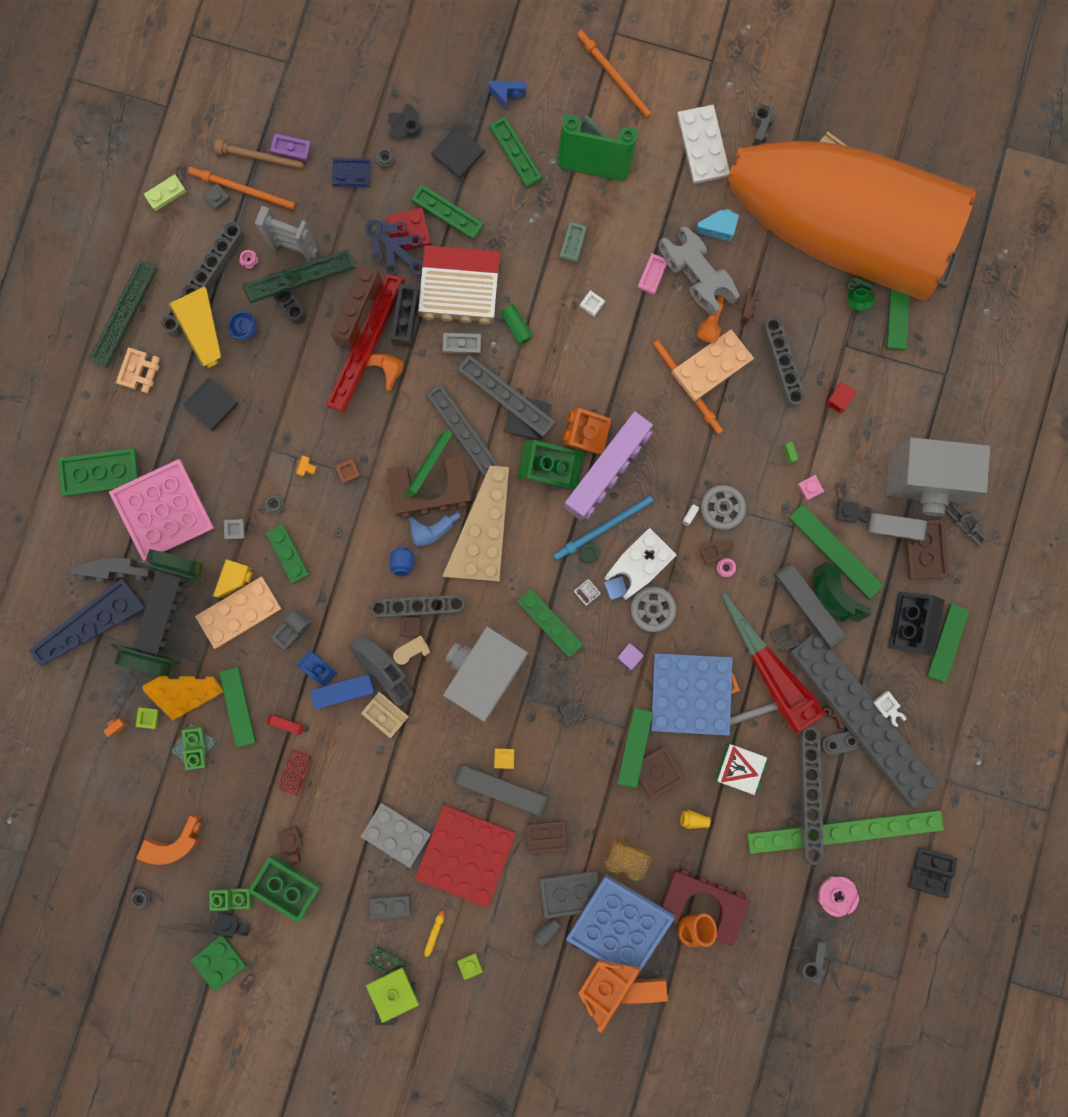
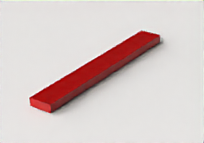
[326,274,405,413]

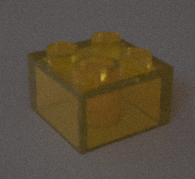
[604,839,652,881]

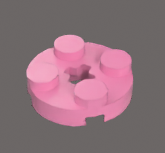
[818,876,859,917]

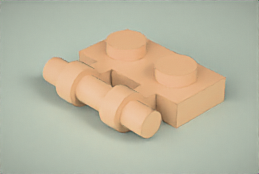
[116,347,160,394]

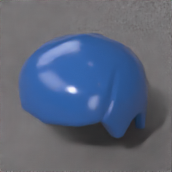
[228,311,257,340]

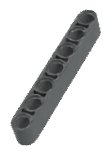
[161,222,244,337]
[799,726,824,865]

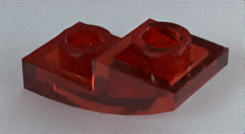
[279,749,311,795]

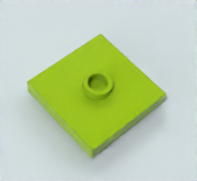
[366,967,419,1023]

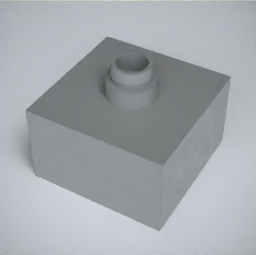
[886,438,990,516]
[443,627,528,722]

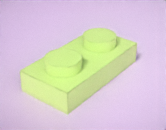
[144,174,187,212]

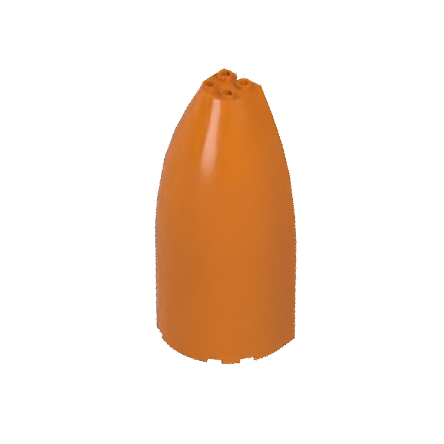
[727,141,976,302]

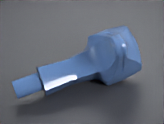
[408,512,461,547]

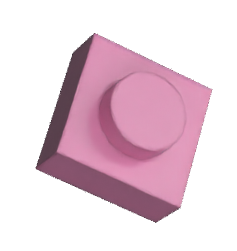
[797,475,824,501]

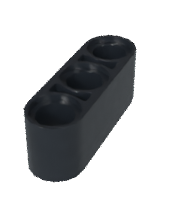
[265,273,306,325]

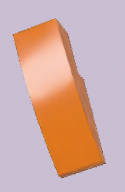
[621,978,668,1004]

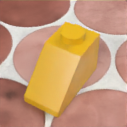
[213,559,253,598]

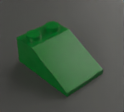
[517,440,584,490]

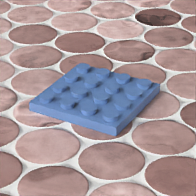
[651,654,733,735]
[566,874,675,969]

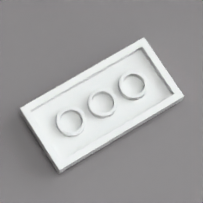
[677,105,730,184]

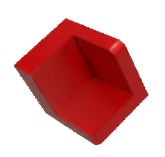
[825,382,856,414]

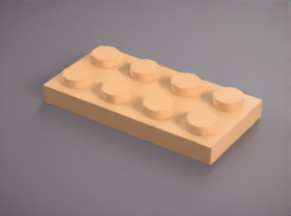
[671,329,754,402]
[195,576,282,649]

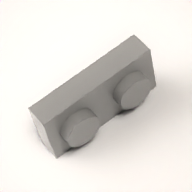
[443,333,481,354]

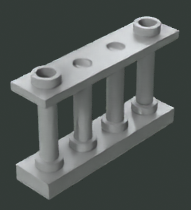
[255,206,319,265]

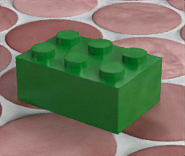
[248,854,323,923]

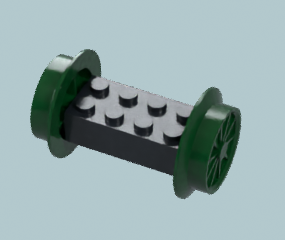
[111,549,207,677]

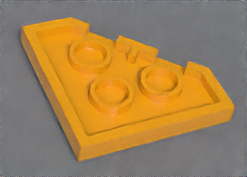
[142,676,223,720]

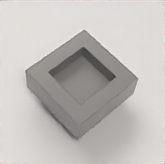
[224,519,245,540]

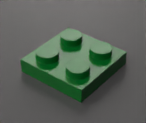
[190,936,247,992]

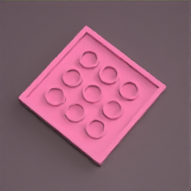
[109,459,214,561]

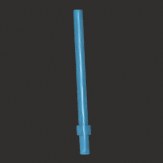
[553,496,654,561]

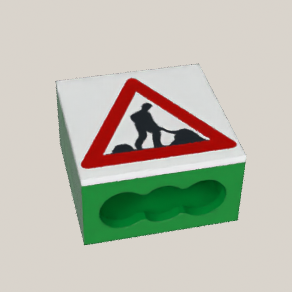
[715,744,768,795]

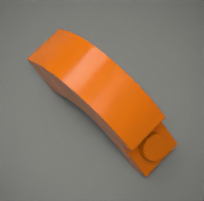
[136,814,202,865]

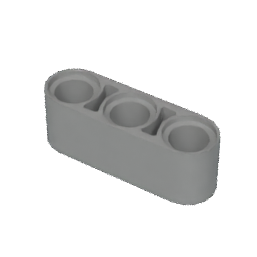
[868,513,928,541]

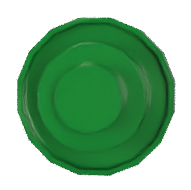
[847,288,875,311]

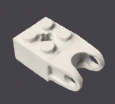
[604,528,676,600]

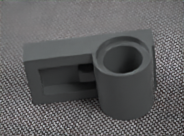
[752,104,776,146]
[270,609,312,651]
[799,939,828,984]

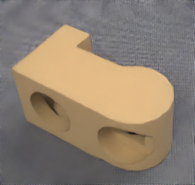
[393,636,432,665]

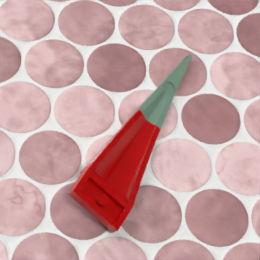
[722,593,825,734]

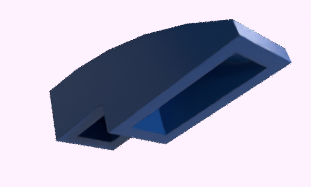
[310,674,375,710]

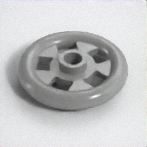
[701,485,746,530]
[630,586,676,632]

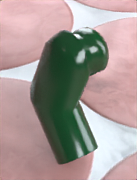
[845,276,874,291]

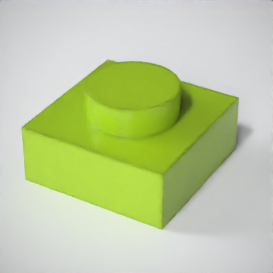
[136,707,160,729]
[457,952,483,980]

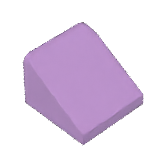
[617,643,644,670]

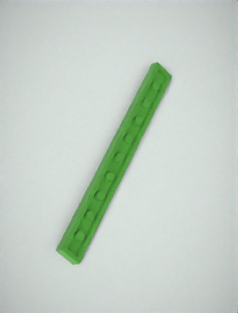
[747,810,944,854]

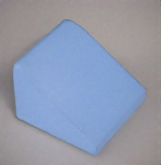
[604,577,627,601]

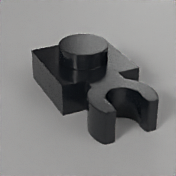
[836,500,872,523]

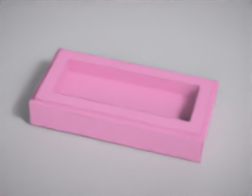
[637,253,667,295]

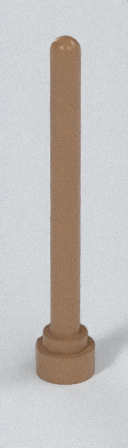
[214,139,304,169]

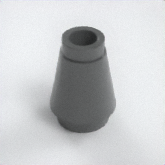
[532,919,561,949]

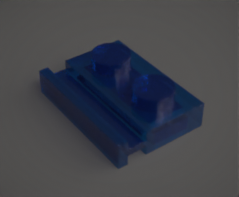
[332,158,371,187]

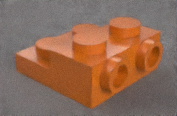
[562,408,612,456]

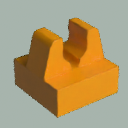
[294,455,316,477]

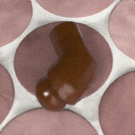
[823,705,846,729]

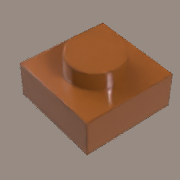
[335,459,361,484]

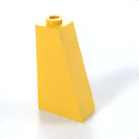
[169,286,221,368]

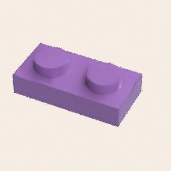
[270,133,312,162]

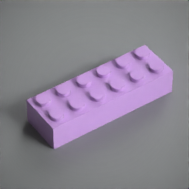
[564,411,653,521]

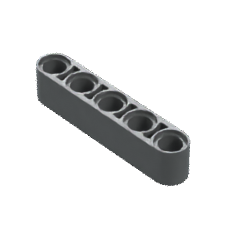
[762,316,805,408]
[774,563,846,650]
[370,595,466,618]
[453,764,549,816]

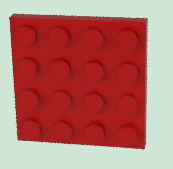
[415,805,516,908]

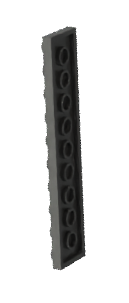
[788,630,939,809]

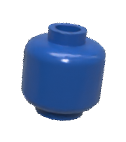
[389,547,415,576]

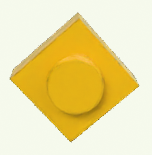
[494,748,514,769]

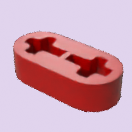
[267,714,304,735]

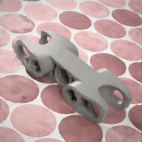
[658,226,740,316]

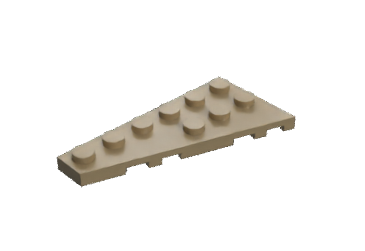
[442,466,509,582]

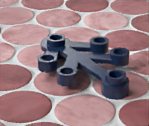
[365,219,423,275]

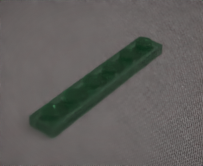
[243,249,356,304]
[88,259,158,368]

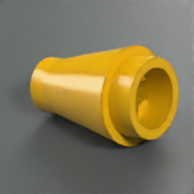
[680,810,711,829]

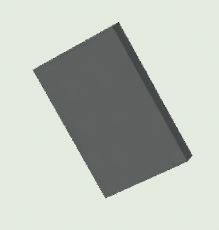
[539,870,599,919]

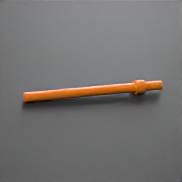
[577,30,652,118]
[188,167,296,210]
[653,340,724,435]

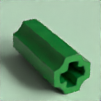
[500,304,533,345]

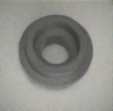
[376,148,395,167]
[265,495,284,514]
[130,889,151,909]

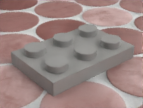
[360,803,431,868]

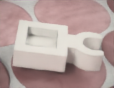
[873,691,906,727]

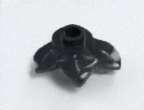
[389,104,421,139]

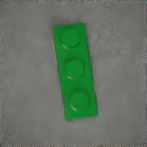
[266,524,310,584]

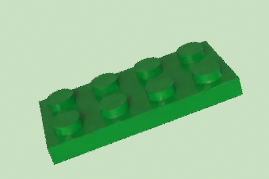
[58,448,139,497]

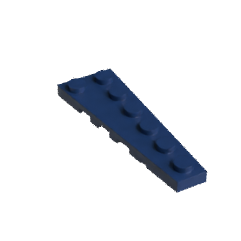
[29,578,146,666]

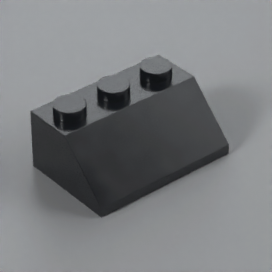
[888,592,945,657]

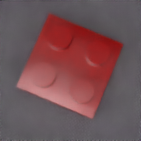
[386,208,431,251]

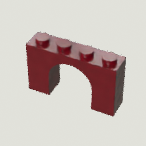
[660,868,750,947]

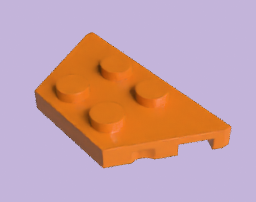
[578,960,642,1033]

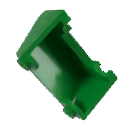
[557,114,639,181]

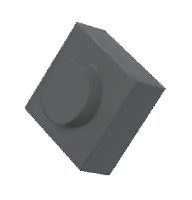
[203,183,230,211]

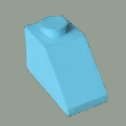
[695,210,739,242]

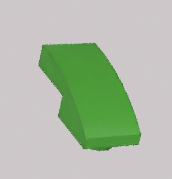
[182,726,206,770]
[209,888,253,911]

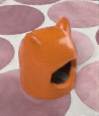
[677,913,717,948]

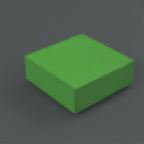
[782,442,799,465]

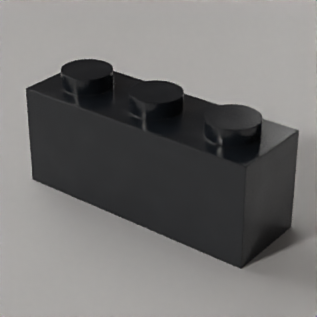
[391,284,420,348]

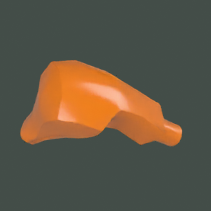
[697,295,725,343]
[366,353,404,391]

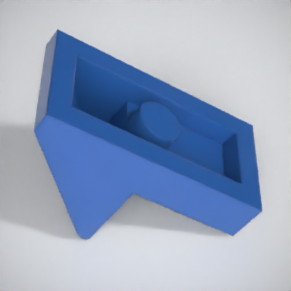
[489,81,526,110]
[297,650,337,687]

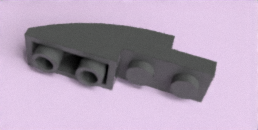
[70,558,154,583]
[349,635,414,707]

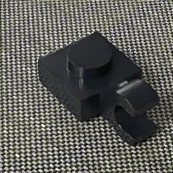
[213,913,250,939]

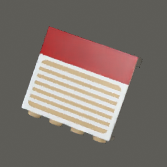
[418,245,500,325]

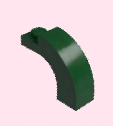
[813,561,871,622]

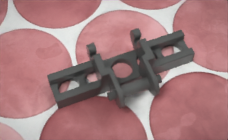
[945,503,988,547]

